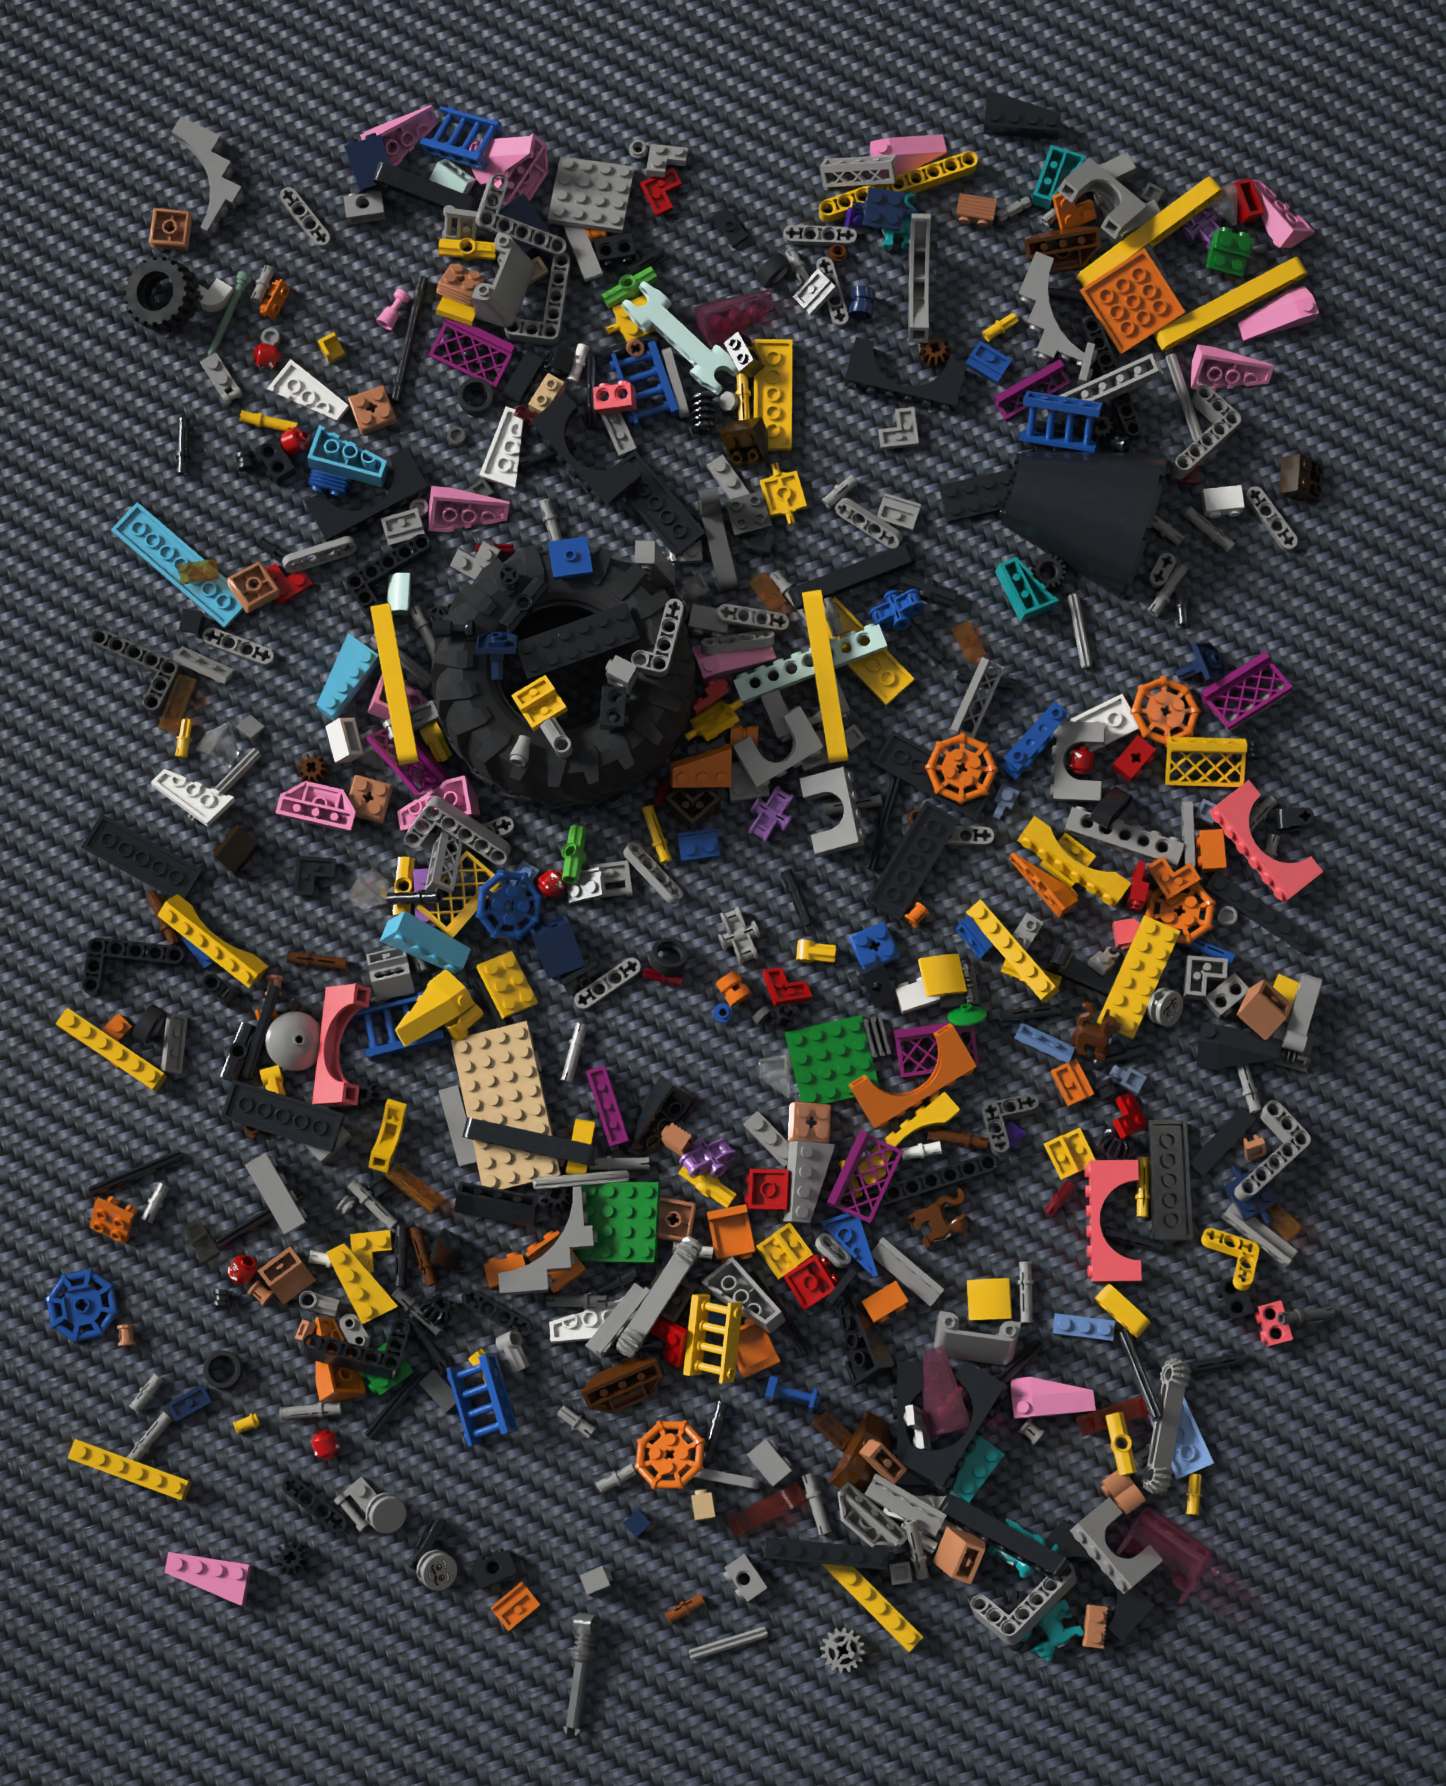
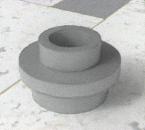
[629,140,648,159]

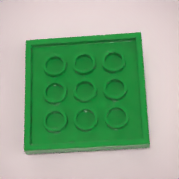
[785,1015,880,1104]
[578,1182,661,1263]

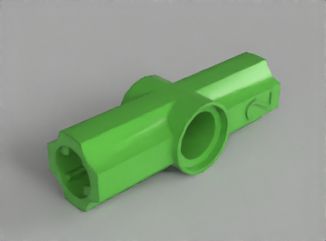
[601,266,658,309]
[562,825,587,885]

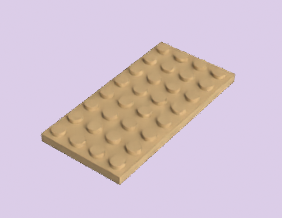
[451,1021,561,1190]

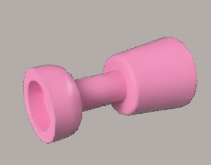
[376,289,411,331]

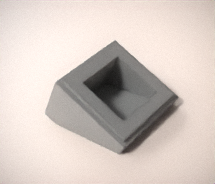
[236,715,265,742]

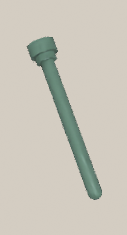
[208,271,252,356]

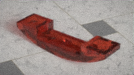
[1076,1395,1150,1437]
[726,1482,807,1538]

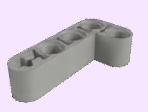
[631,599,683,677]
[1282,973,1322,1053]

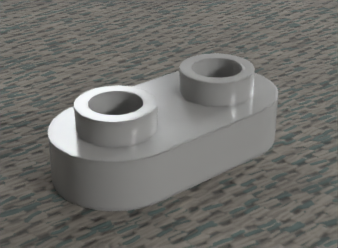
[815,1233,851,1268]
[339,1314,370,1347]

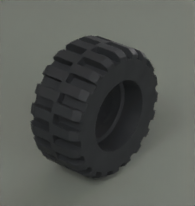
[123,256,200,333]

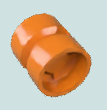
[730,725,759,747]
[715,970,752,1007]

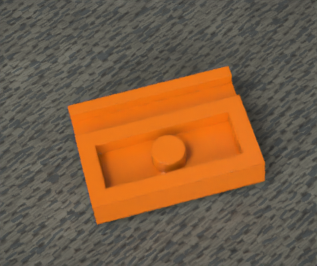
[1050,1058,1094,1107]
[490,1582,541,1631]

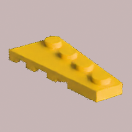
[326,1243,399,1324]

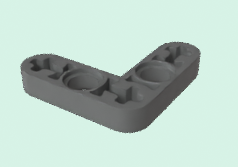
[982,1094,1039,1157]

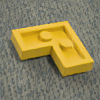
[350,1230,393,1273]

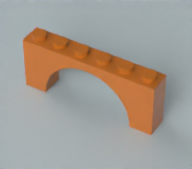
[848,1023,977,1128]

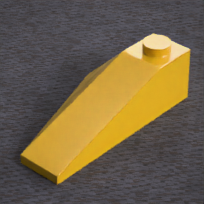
[395,970,475,1047]

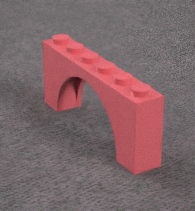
[1209,780,1323,903]
[312,984,371,1107]
[1085,1160,1142,1282]

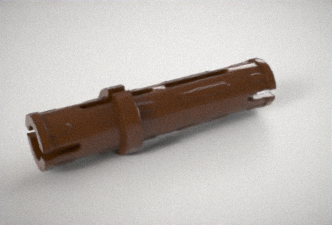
[145,890,181,946]
[286,951,347,970]
[927,1128,988,1150]
[409,1226,439,1287]

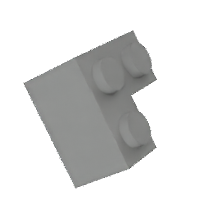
[1183,955,1228,1000]

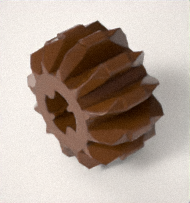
[919,334,951,368]
[296,753,329,784]

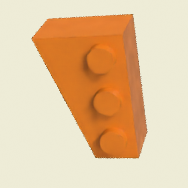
[670,743,732,788]

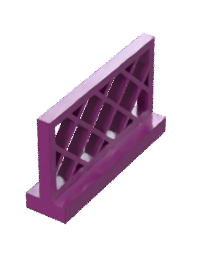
[428,317,517,389]
[1201,652,1293,730]
[366,728,450,796]
[893,1022,979,1078]
[826,1130,903,1224]

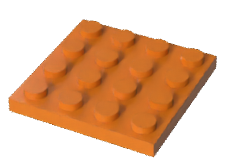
[1079,248,1185,355]

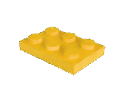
[476,951,538,1019]

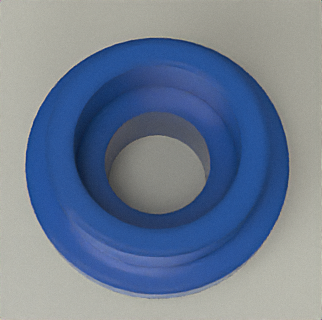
[713,1003,733,1023]

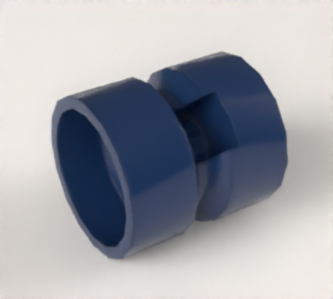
[849,286,875,320]

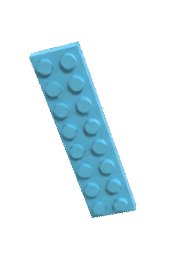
[111,502,244,629]

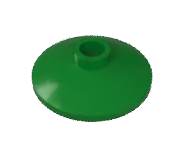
[947,1004,987,1026]

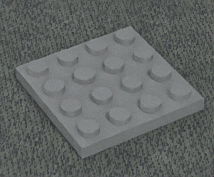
[548,156,634,234]

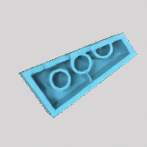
[307,425,388,487]
[316,633,380,721]
[380,911,471,974]

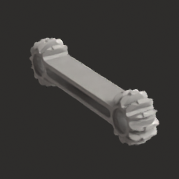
[616,1236,702,1358]
[1141,1358,1191,1494]

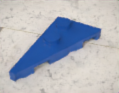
[821,1210,879,1279]

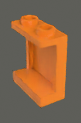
[707,1204,756,1264]
[526,1230,587,1295]
[736,1319,781,1380]

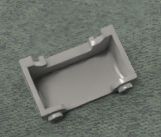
[471,232,535,327]
[934,1311,1021,1365]

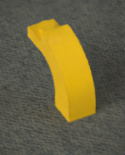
[368,1099,407,1173]

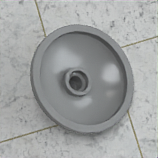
[265,1011,321,1071]

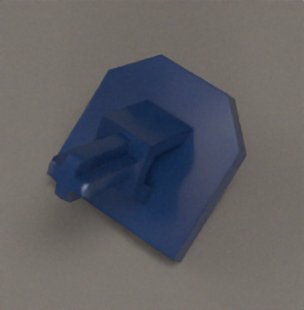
[476,632,518,680]
[1176,642,1226,681]

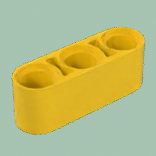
[566,1119,596,1175]
[1094,1284,1151,1338]

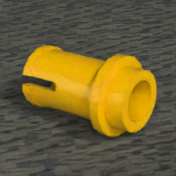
[233,1413,261,1434]

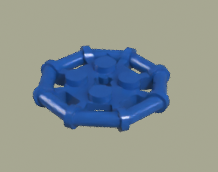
[475,869,543,941]
[45,1268,120,1343]

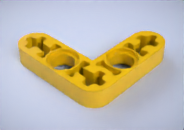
[1201,1228,1259,1291]

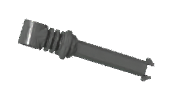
[563,1612,602,1736]

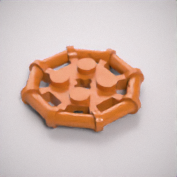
[1130,676,1201,747]
[925,733,999,805]
[1145,881,1217,946]
[634,1420,706,1490]

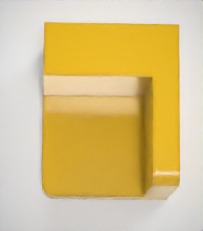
[318,332,346,364]

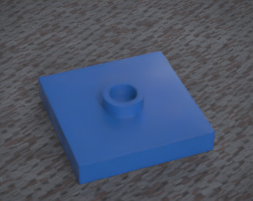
[548,536,593,580]

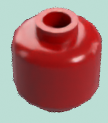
[280,427,309,455]

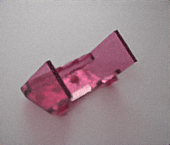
[1115,1507,1212,1604]

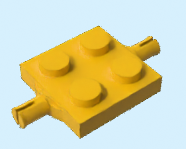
[606,295,656,342]
[760,462,807,526]
[684,699,743,742]

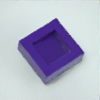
[845,207,864,228]
[1005,1121,1026,1150]

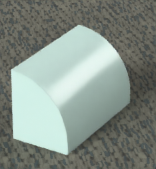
[429,159,476,195]
[387,573,411,616]

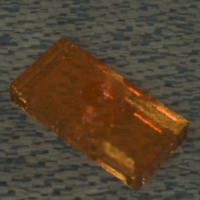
[178,559,220,585]
[749,571,787,612]
[951,620,986,664]
[1267,1203,1303,1243]

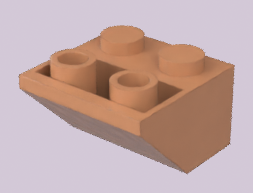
[1237,979,1293,1040]
[258,1247,316,1305]
[933,1525,985,1585]

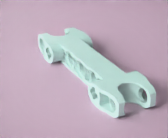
[621,281,739,395]

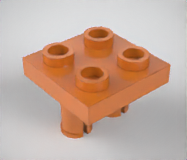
[90,1196,138,1244]

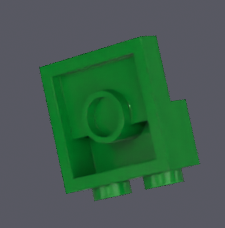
[1206,227,1254,277]
[359,1342,414,1397]

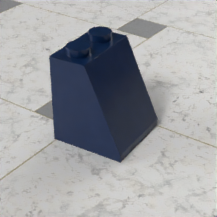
[345,133,391,193]
[498,193,551,259]
[530,914,585,980]

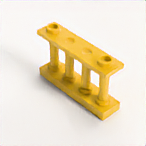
[683,1293,743,1384]

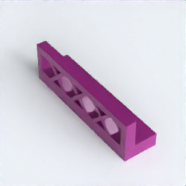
[994,359,1071,421]
[586,1065,629,1147]

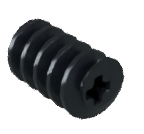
[691,393,715,435]

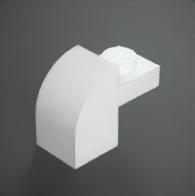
[197,278,234,312]

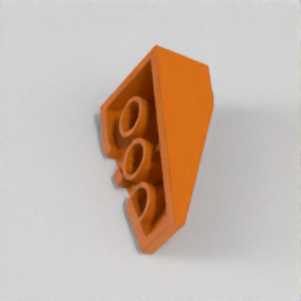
[1009,853,1079,918]
[315,1317,366,1402]

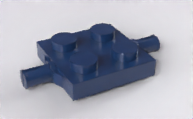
[852,187,917,231]
[1224,1164,1280,1225]

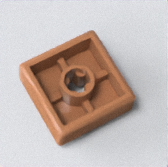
[149,208,192,251]
[436,264,486,306]
[348,385,397,435]
[227,562,280,613]
[348,775,393,823]
[788,1102,831,1144]
[658,1197,696,1242]

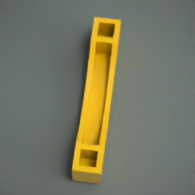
[1017,816,1131,908]
[157,894,268,988]
[966,899,1060,1003]
[56,1008,167,1093]
[854,1092,960,1190]
[68,1439,192,1501]
[821,1564,923,1652]

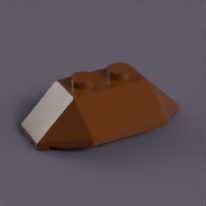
[1024,227,1101,273]
[581,1358,663,1414]
[829,1410,894,1489]

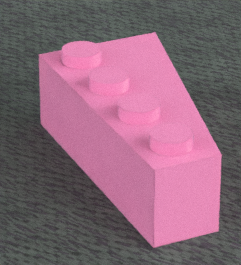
[165,1552,252,1606]

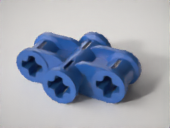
[869,589,925,632]

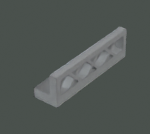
[820,155,898,187]
[951,657,1005,738]
[425,826,463,893]
[1221,1203,1298,1267]
[871,1237,944,1307]
[585,1283,650,1359]
[864,1474,947,1537]

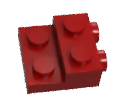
[690,678,730,718]
[1126,861,1151,912]
[745,1169,790,1211]
[783,1254,840,1310]

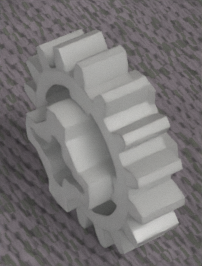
[820,1628,865,1673]

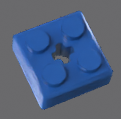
[308,469,353,498]
[849,921,900,966]

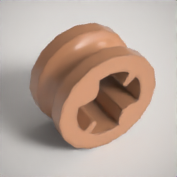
[626,338,644,357]

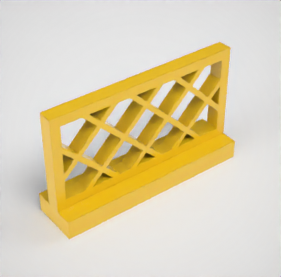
[1165,737,1247,787]
[416,851,499,938]

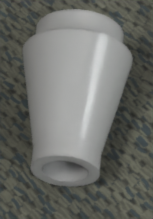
[509,735,531,767]

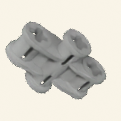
[718,906,761,966]

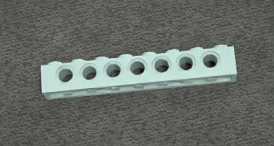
[733,623,888,704]

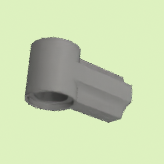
[540,717,573,758]
[299,1291,340,1317]
[496,1330,530,1373]

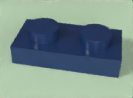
[167,1384,213,1422]

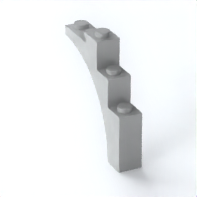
[172,116,244,238]
[908,214,931,343]
[1018,251,1093,368]
[498,1186,597,1296]

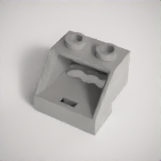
[366,948,415,1001]

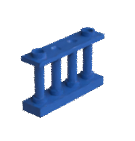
[419,106,507,170]
[609,341,679,429]
[1019,391,1103,452]
[1000,701,1070,781]
[356,991,445,1060]
[446,1353,518,1447]
[764,1376,821,1414]

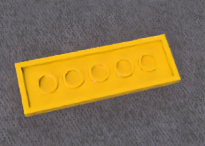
[754,339,793,451]
[827,597,914,706]
[1096,915,1180,1040]

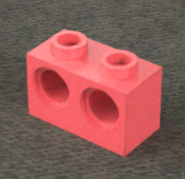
[593,381,637,414]
[1254,1301,1293,1347]

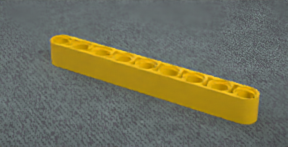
[819,151,978,223]
[1077,176,1223,287]
[1153,257,1308,351]
[802,590,849,763]
[370,603,419,766]

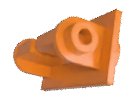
[259,279,291,321]

